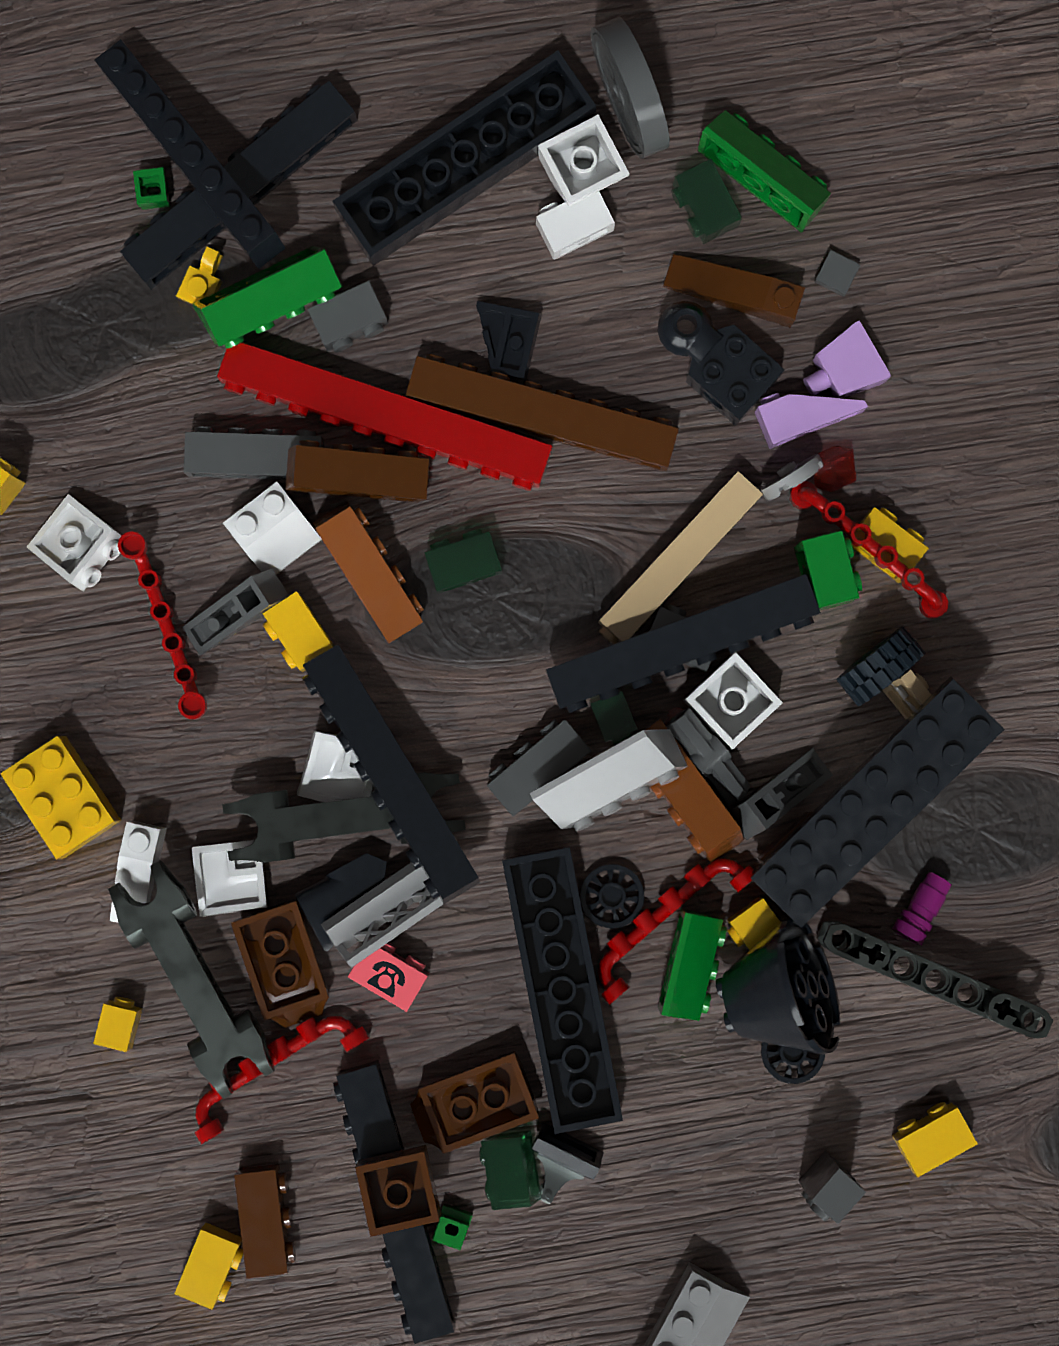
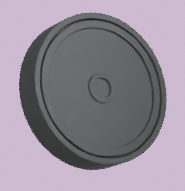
[591,17,670,159]

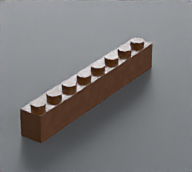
[406,354,679,472]

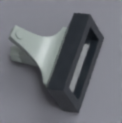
[532,1122,604,1204]

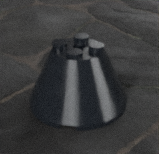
[716,917,840,1054]

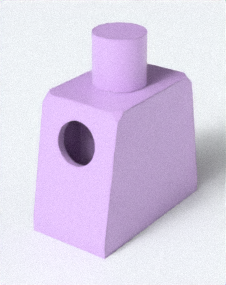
[803,320,891,399]

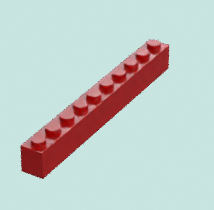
[217,343,552,491]

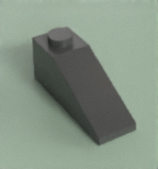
[182,569,289,656]
[728,748,833,840]

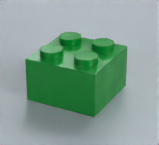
[794,531,862,610]

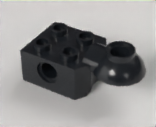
[657,301,785,426]

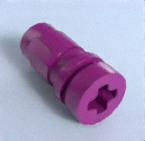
[891,872,952,946]

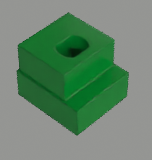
[133,167,170,210]
[432,1203,473,1250]

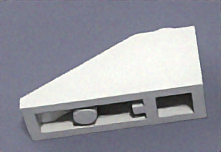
[110,821,167,922]

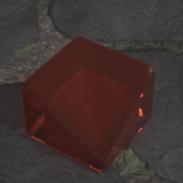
[814,446,857,492]

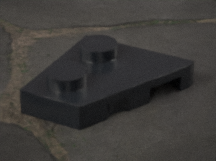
[476,301,541,381]

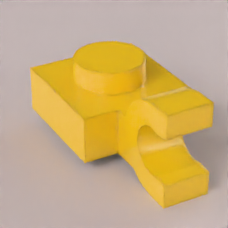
[176,247,223,304]

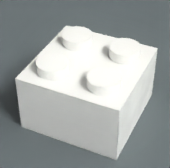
[683,652,783,750]

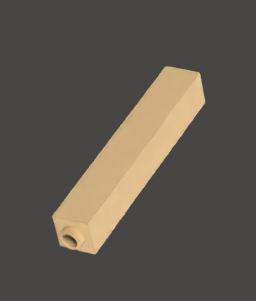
[598,471,763,645]

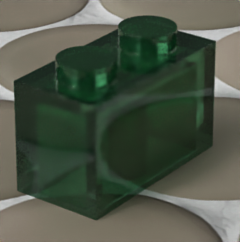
[671,159,742,244]
[424,529,502,594]
[479,1130,541,1210]

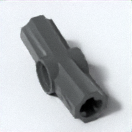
[665,708,751,805]

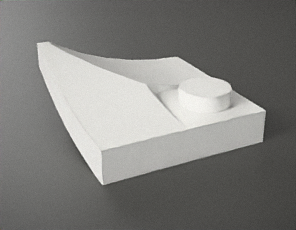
[297,730,373,802]
[192,840,267,917]

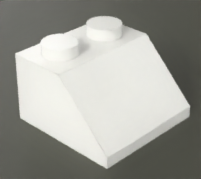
[538,115,630,206]
[223,482,322,575]

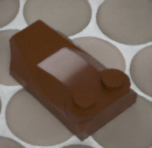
[231,899,330,1028]
[410,1051,540,1154]

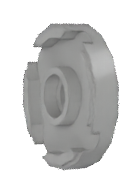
[760,454,824,501]

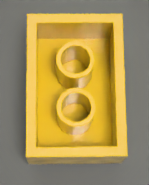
[0,736,122,860]

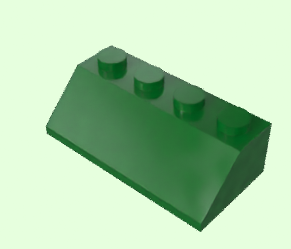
[697,110,831,233]
[192,246,342,349]

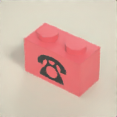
[348,942,429,1012]

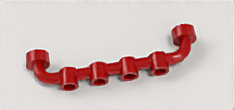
[789,481,948,619]
[118,531,207,719]
[598,858,754,1005]
[194,1016,370,1145]

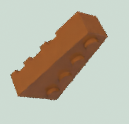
[313,501,424,643]
[646,719,744,863]

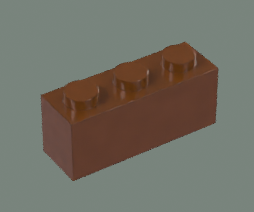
[234,1164,296,1279]

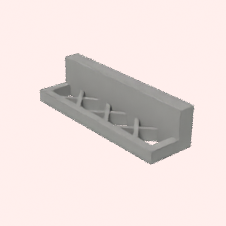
[321,863,443,968]

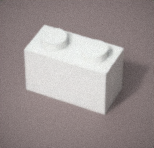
[536,191,615,260]

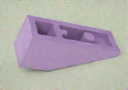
[755,393,868,449]

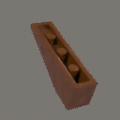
[663,254,805,328]

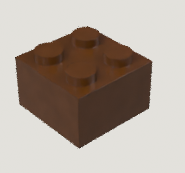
[355,1145,441,1237]

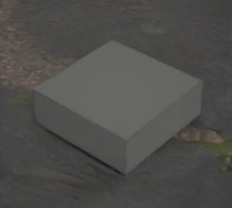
[815,250,861,297]

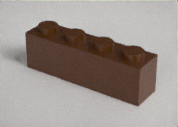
[286,440,429,503]

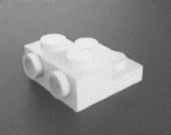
[27,494,122,592]

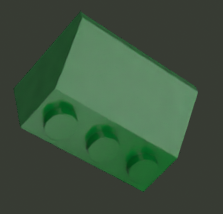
[657,908,727,1021]

